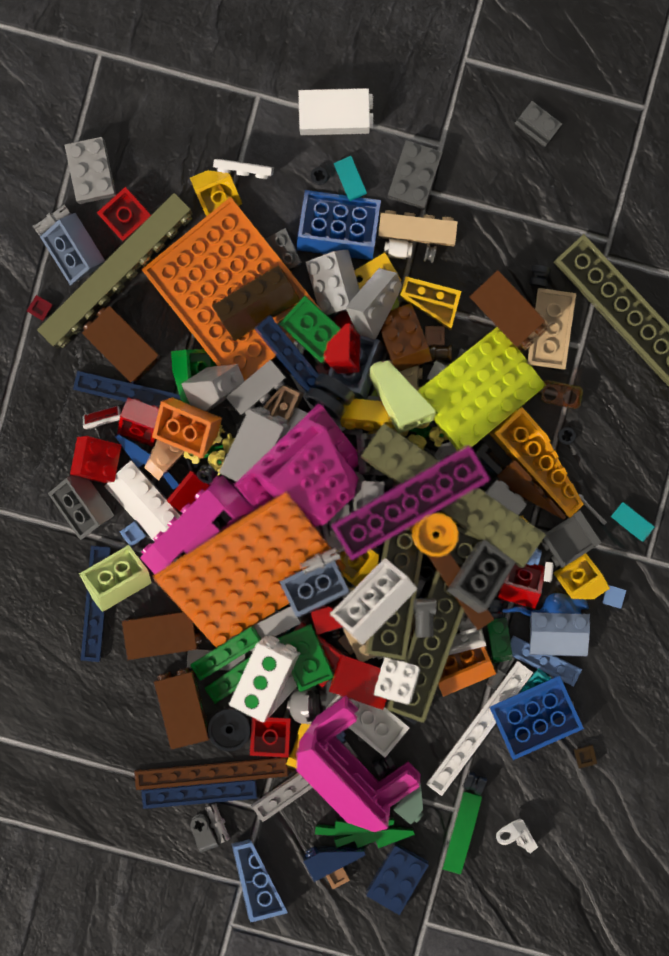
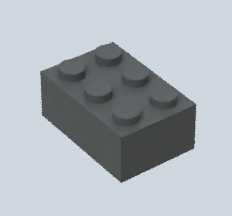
[387,140,442,210]
[447,540,515,613]

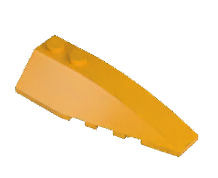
[489,407,584,518]

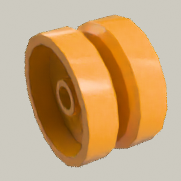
[412,512,458,557]

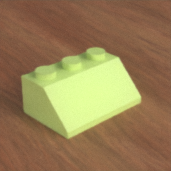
[79,545,151,612]

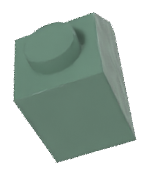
[393,782,423,824]

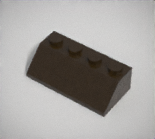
[212,265,300,341]

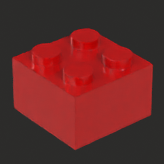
[97,187,151,242]
[70,436,121,483]

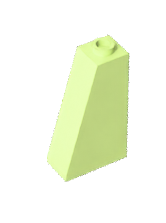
[369,361,436,434]

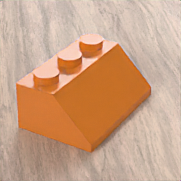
[152,397,222,458]
[438,647,496,697]

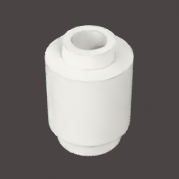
[384,238,412,259]

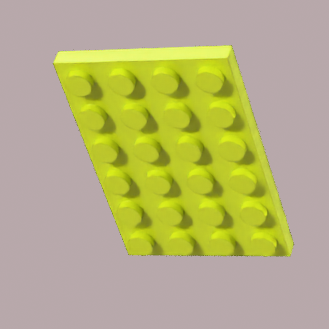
[417,327,546,451]

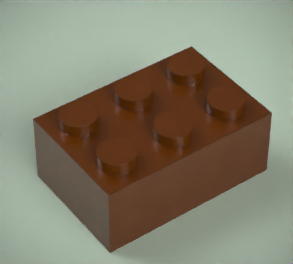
[380,303,432,372]

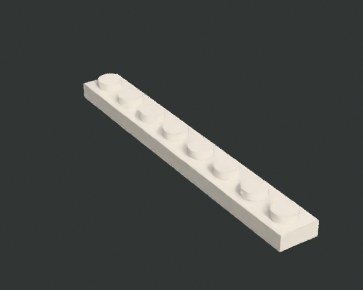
[426,661,533,796]

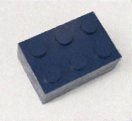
[366,842,428,915]

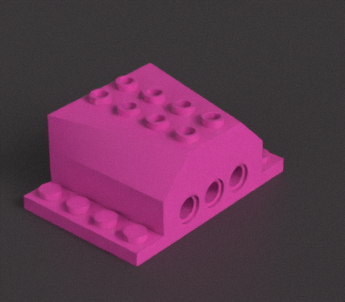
[235,404,359,527]

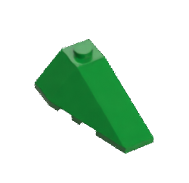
[171,349,216,405]

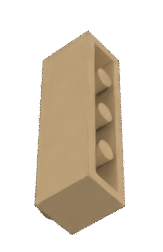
[378,210,458,247]

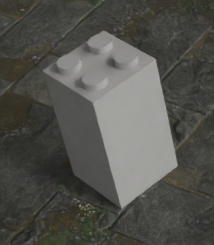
[219,407,291,482]

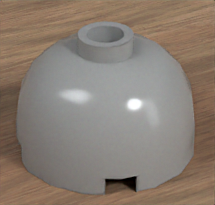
[287,686,321,724]

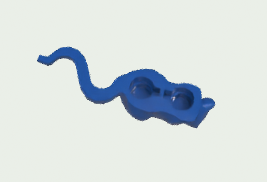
[503,593,589,616]

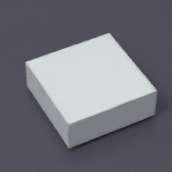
[544,562,554,582]

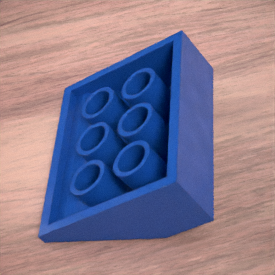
[297,190,381,260]
[489,676,584,760]

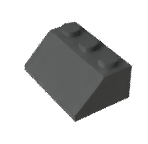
[48,475,115,540]

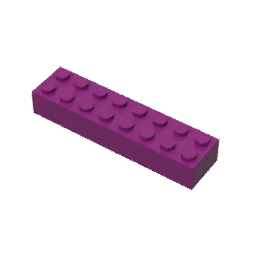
[331,444,489,560]

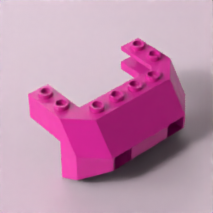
[140,475,256,574]
[297,696,421,832]

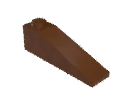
[496,460,566,519]

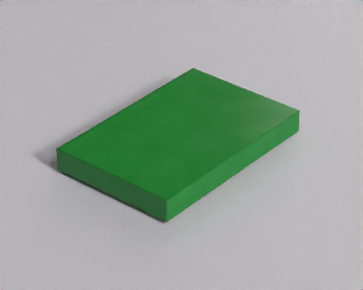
[279,296,341,363]
[278,623,334,692]

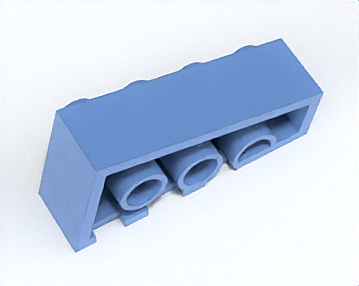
[232,839,288,922]

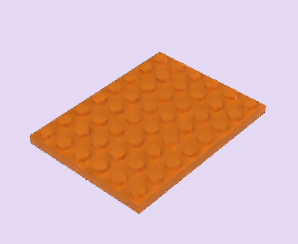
[141,197,321,381]
[154,492,346,648]

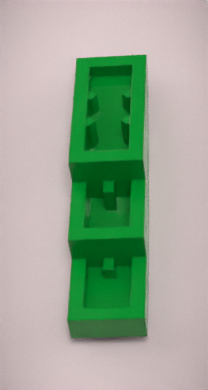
[442,792,482,875]
[315,817,394,836]
[334,827,415,848]

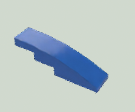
[116,435,180,490]

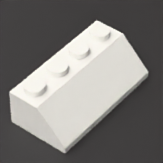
[105,461,182,542]
[330,558,417,645]

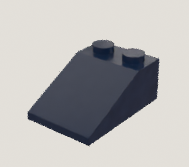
[303,845,366,882]

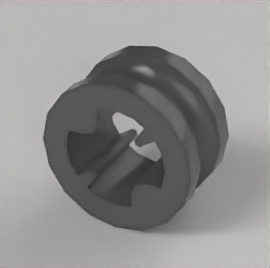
[424,244,437,263]

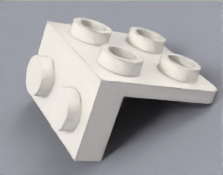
[374,657,420,704]

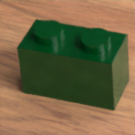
[487,618,512,663]

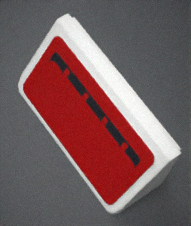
[82,406,121,430]

